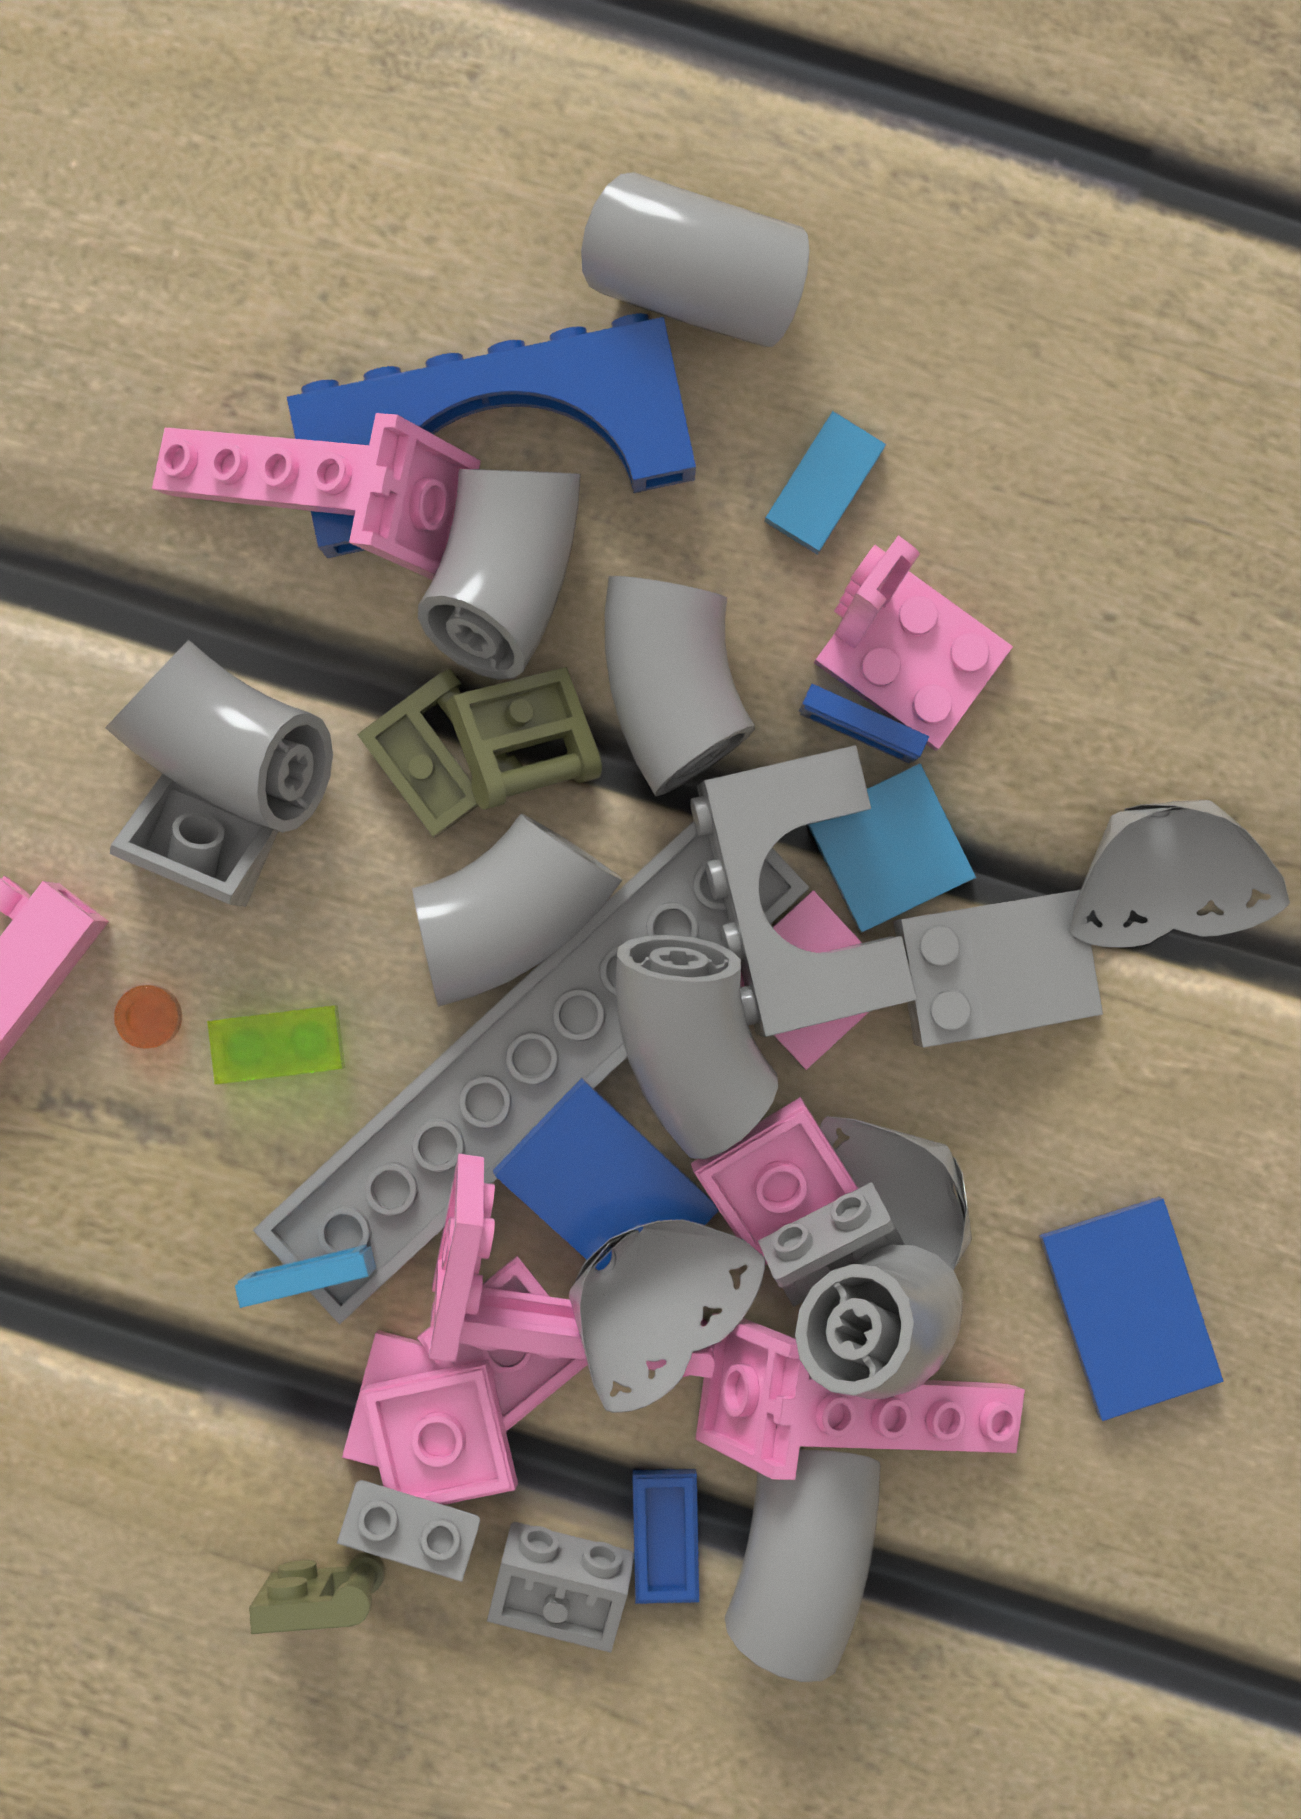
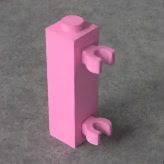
[0,876,109,1063]

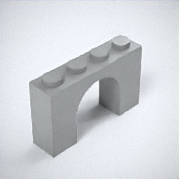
[691,745,917,1037]

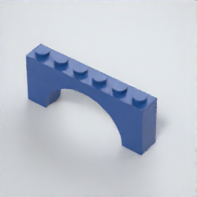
[287,313,696,558]

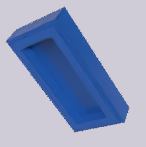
[799,684,929,764]
[633,1469,699,1604]

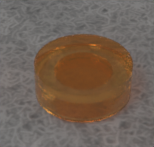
[114,985,182,1049]

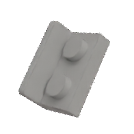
[758,1182,905,1307]
[337,1480,480,1582]
[487,1522,634,1653]

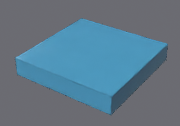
[807,763,976,933]

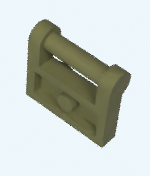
[446,667,602,810]
[357,669,523,838]
[249,1552,386,1634]

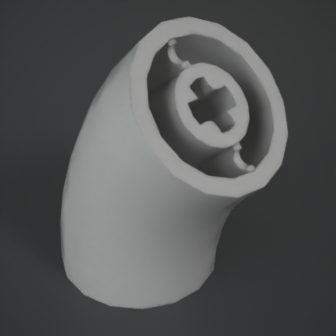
[581,172,810,347]
[418,469,581,680]
[604,576,755,796]
[105,640,333,833]
[412,814,623,1007]
[616,935,778,1159]
[795,1245,963,1399]
[725,1450,881,1682]

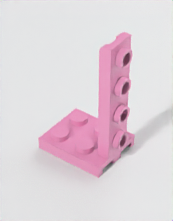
[152,413,481,580]
[814,535,1013,751]
[429,1154,715,1378]
[695,1313,1025,1480]

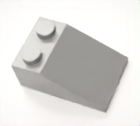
[893,890,1103,1048]

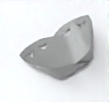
[1069,800,1290,948]
[820,1116,972,1270]
[569,1219,765,1413]

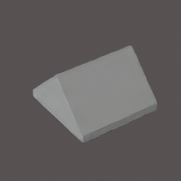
[109,774,278,907]

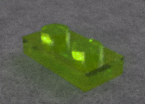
[207,1005,345,1085]

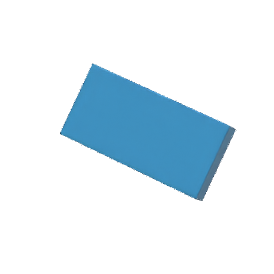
[764,411,886,555]
[235,1244,376,1308]

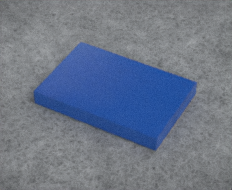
[493,1078,719,1271]
[1039,1196,1224,1421]

